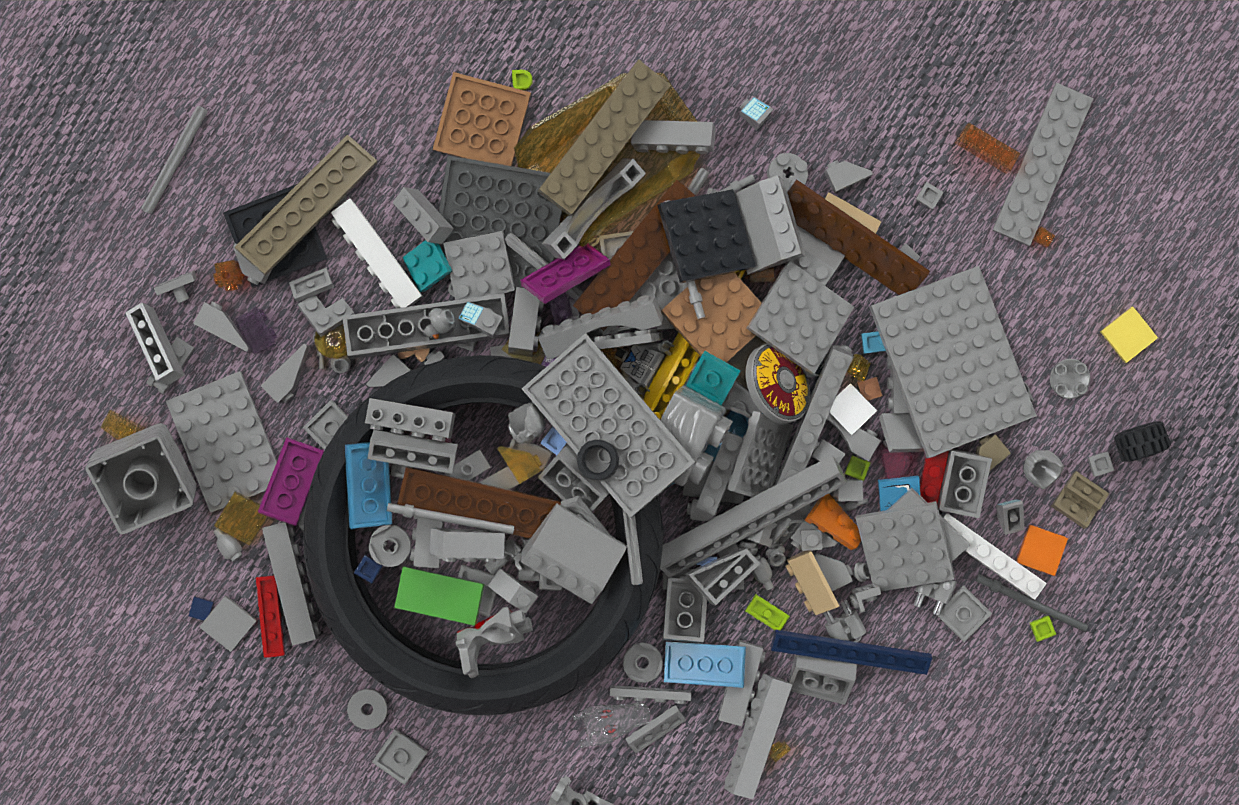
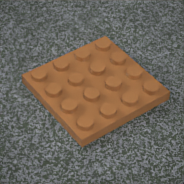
[433,72,531,166]
[661,272,762,362]

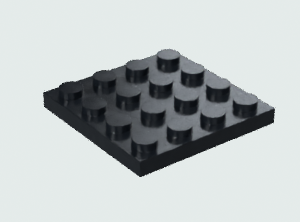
[223,184,328,288]
[657,189,756,283]

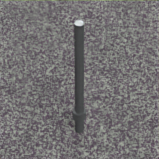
[975,574,1088,632]

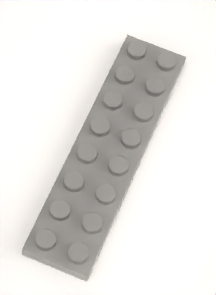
[992,83,1093,246]

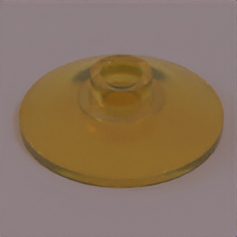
[314,324,348,359]

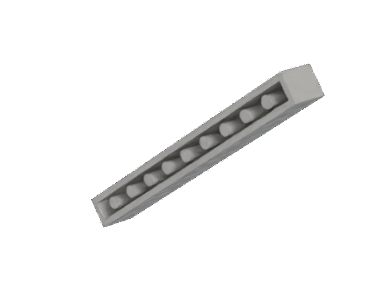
[660,455,847,578]

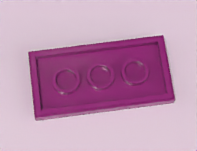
[520,242,611,304]
[258,437,324,526]

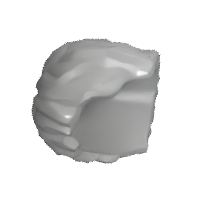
[508,402,545,444]
[1023,450,1064,490]

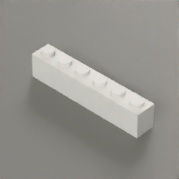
[331,199,423,308]
[941,512,1047,600]

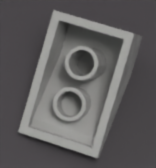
[662,578,707,644]

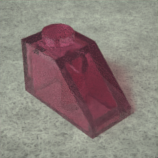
[880,448,912,479]

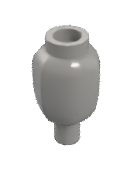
[213,527,243,562]
[751,554,774,590]

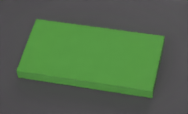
[394,566,485,626]

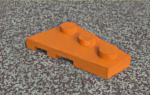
[805,494,861,550]

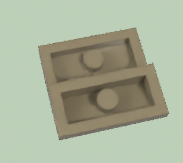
[1051,471,1109,529]

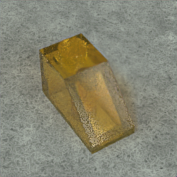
[101,410,146,440]
[497,446,543,484]

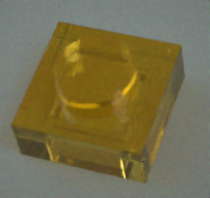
[847,354,871,381]
[769,740,791,762]

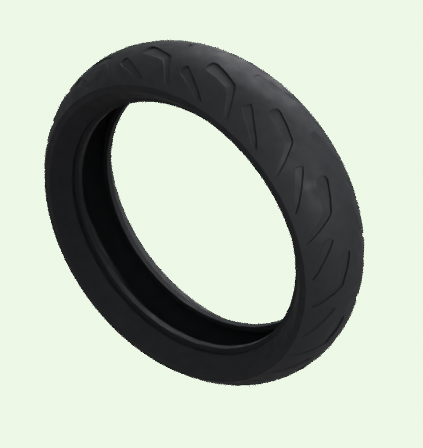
[303,355,663,716]

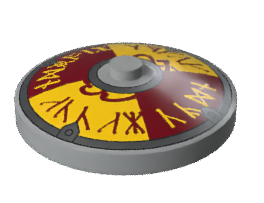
[746,344,810,424]

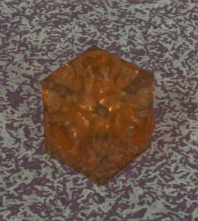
[213,260,244,291]

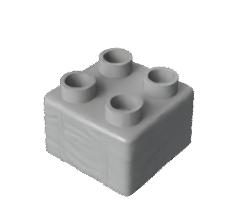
[660,385,733,486]
[85,423,197,534]

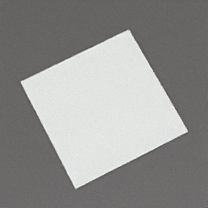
[830,383,877,435]

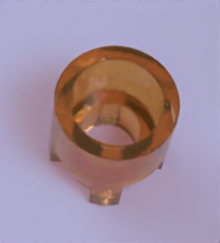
[1033,226,1055,247]

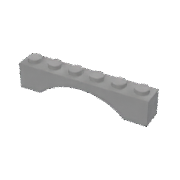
[542,158,646,259]
[538,295,663,360]
[826,412,881,461]

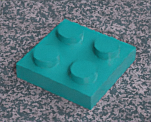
[402,240,452,292]
[686,351,740,405]

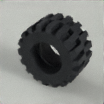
[1114,421,1171,462]

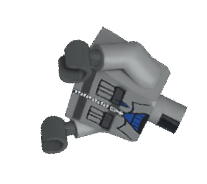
[614,340,675,399]

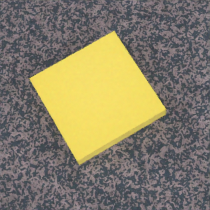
[1100,307,1158,363]

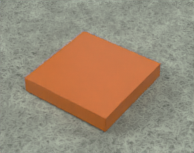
[1016,524,1068,576]

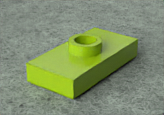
[745,594,790,630]

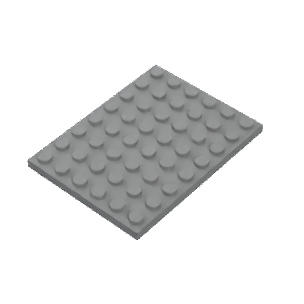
[869,266,1037,458]

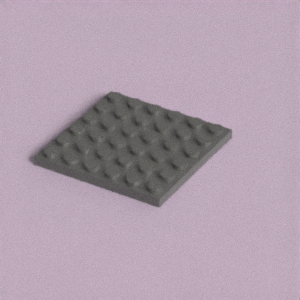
[439,155,562,290]

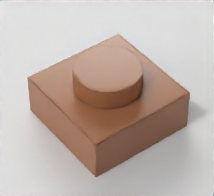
[857,377,882,401]

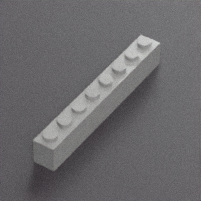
[774,345,853,486]

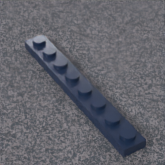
[770,630,932,675]

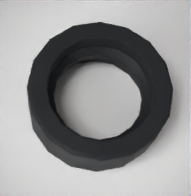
[577,440,619,481]

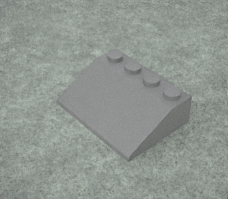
[734,175,806,275]
[521,503,627,604]

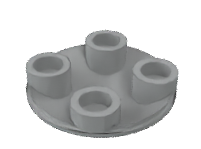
[1050,359,1090,399]

